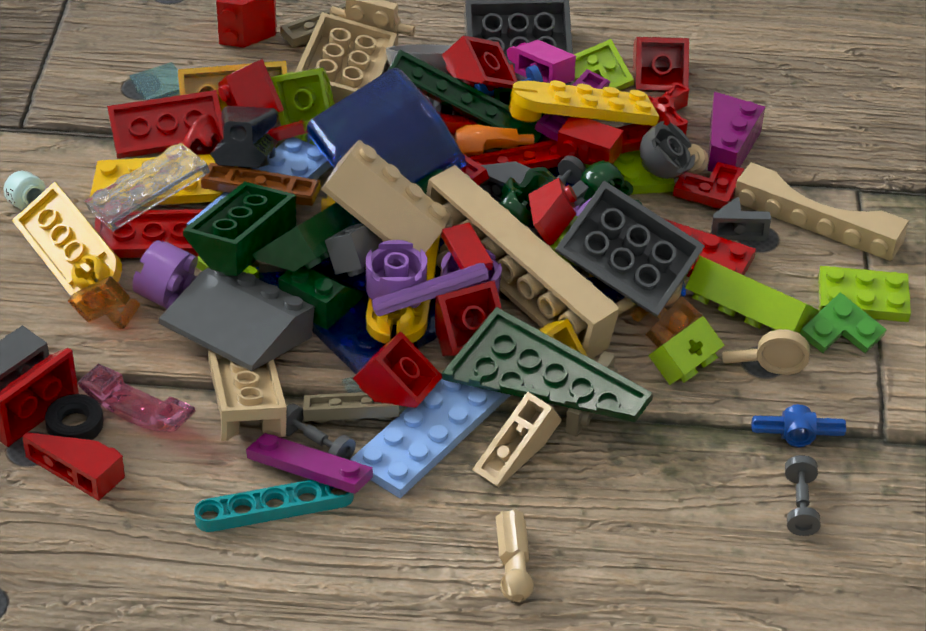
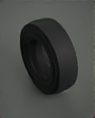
[45,394,104,440]

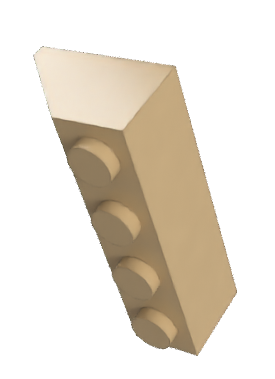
[321,140,451,253]

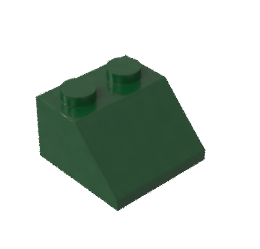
[278,266,365,330]

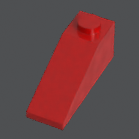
[22,432,125,501]

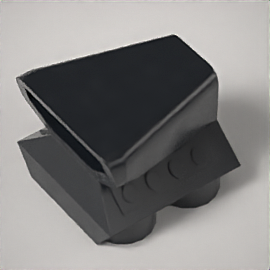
[210,106,279,168]

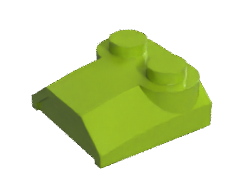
[271,67,335,126]

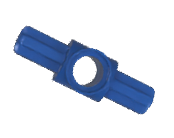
[751,404,846,447]

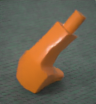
[455,125,534,157]

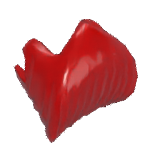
[177,113,223,156]

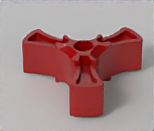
[648,82,690,135]

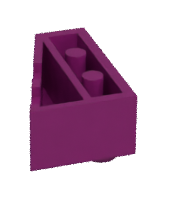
[708,91,765,172]

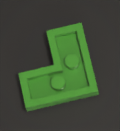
[800,292,887,354]

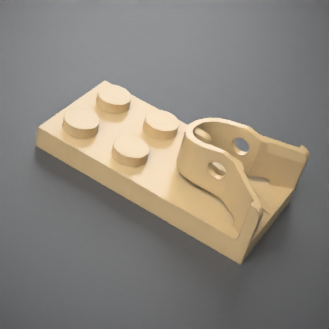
[208,349,287,441]

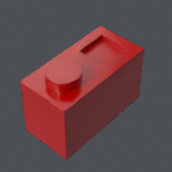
[557,116,624,165]

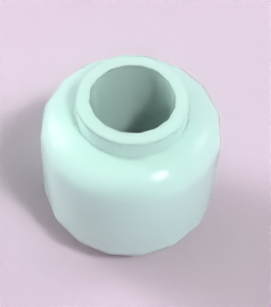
[3,170,46,211]

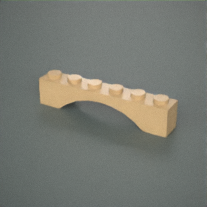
[734,162,909,261]

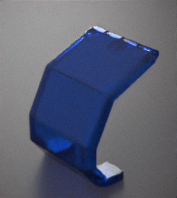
[305,68,467,184]

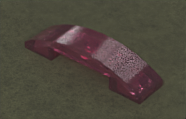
[78,363,196,432]

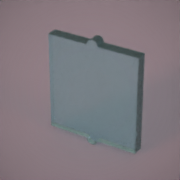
[129,62,179,100]

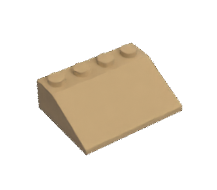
[295,12,397,104]

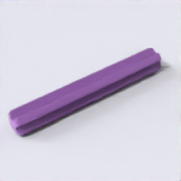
[372,263,489,316]

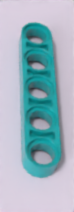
[194,480,354,532]

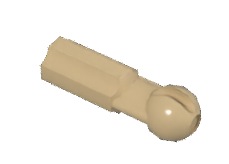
[496,509,534,602]

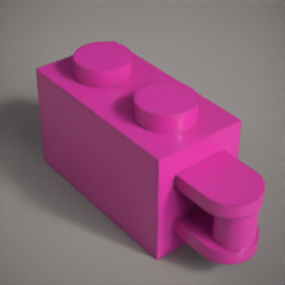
[507,40,576,84]

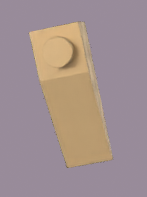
[472,392,562,488]

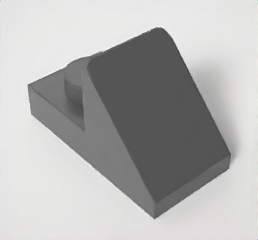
[710,197,771,241]

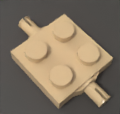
[329,0,416,46]

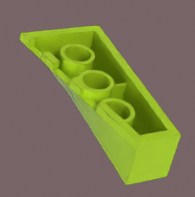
[685,256,820,334]

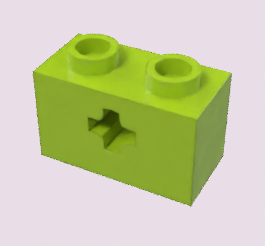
[648,316,725,385]

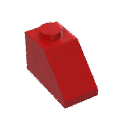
[528,178,577,246]

